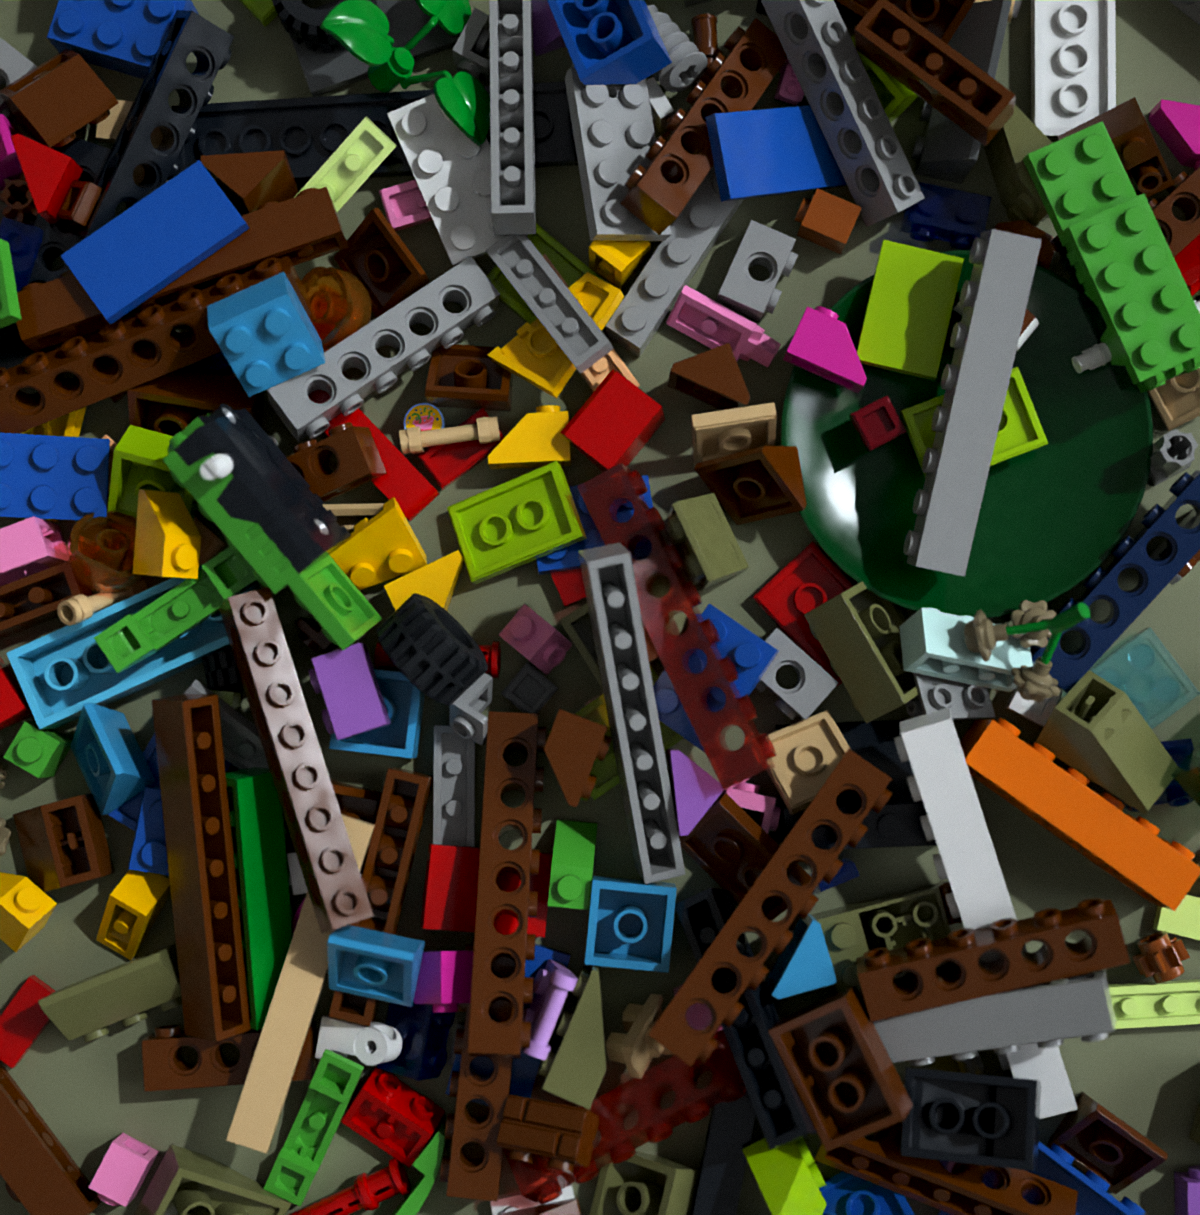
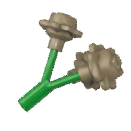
[964,600,1090,702]

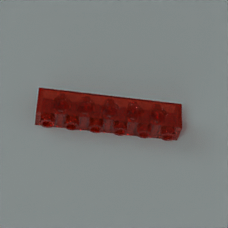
[504,1029,747,1204]

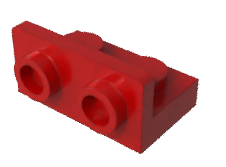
[340,1067,445,1168]

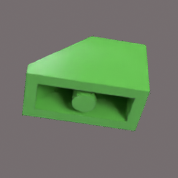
[547,819,598,910]

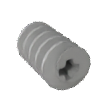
[647,4,708,92]

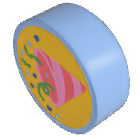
[404,403,445,431]

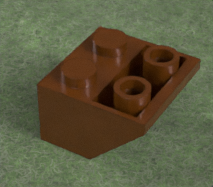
[0,48,118,148]
[1058,97,1175,198]
[544,709,612,808]
[13,793,115,892]

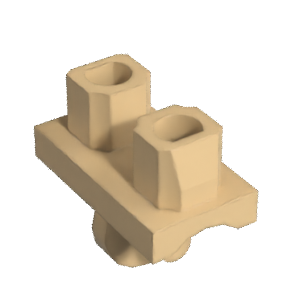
[605,993,673,1079]

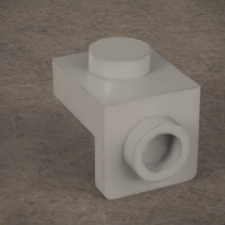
[449,673,493,745]

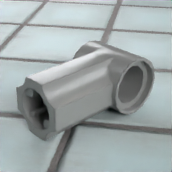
[1147,429,1198,487]

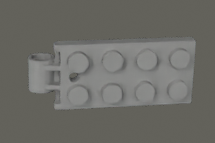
[565,62,672,241]

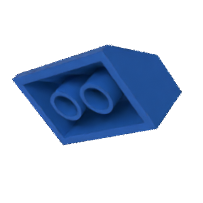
[547,0,672,85]

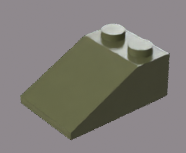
[983,105,1052,227]
[134,1144,291,1215]

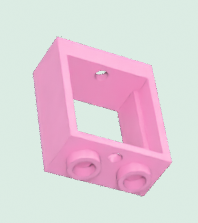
[0,516,72,587]

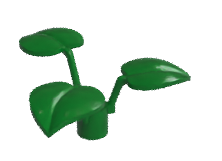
[320,0,490,146]

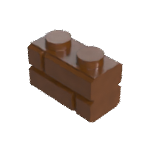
[496,1094,599,1173]

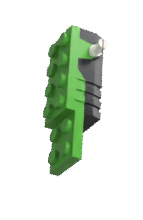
[1023,121,1200,393]
[163,404,383,651]

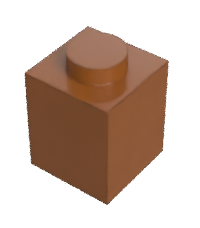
[794,188,862,254]

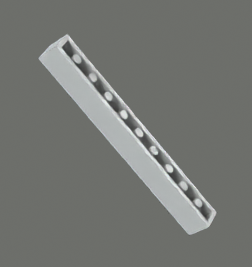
[894,707,1078,1119]

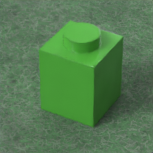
[3,721,72,778]

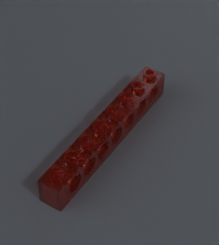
[577,463,777,790]

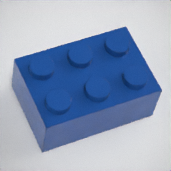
[47,0,199,79]

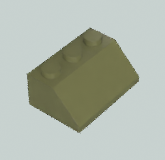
[804,581,918,724]
[38,943,182,1043]
[590,1145,701,1215]

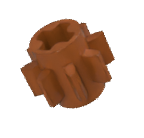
[0,172,38,227]
[1132,931,1190,983]

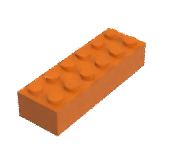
[960,718,1200,911]

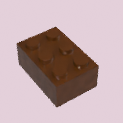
[768,986,913,1152]

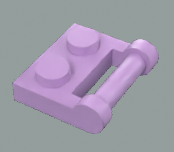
[523,959,578,1060]

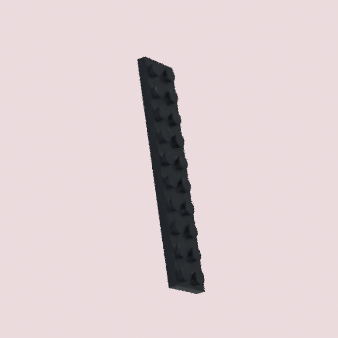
[172,81,578,183]

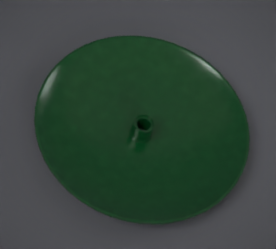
[781,250,1153,618]

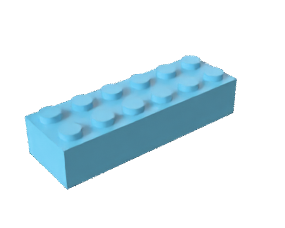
[6,564,261,730]

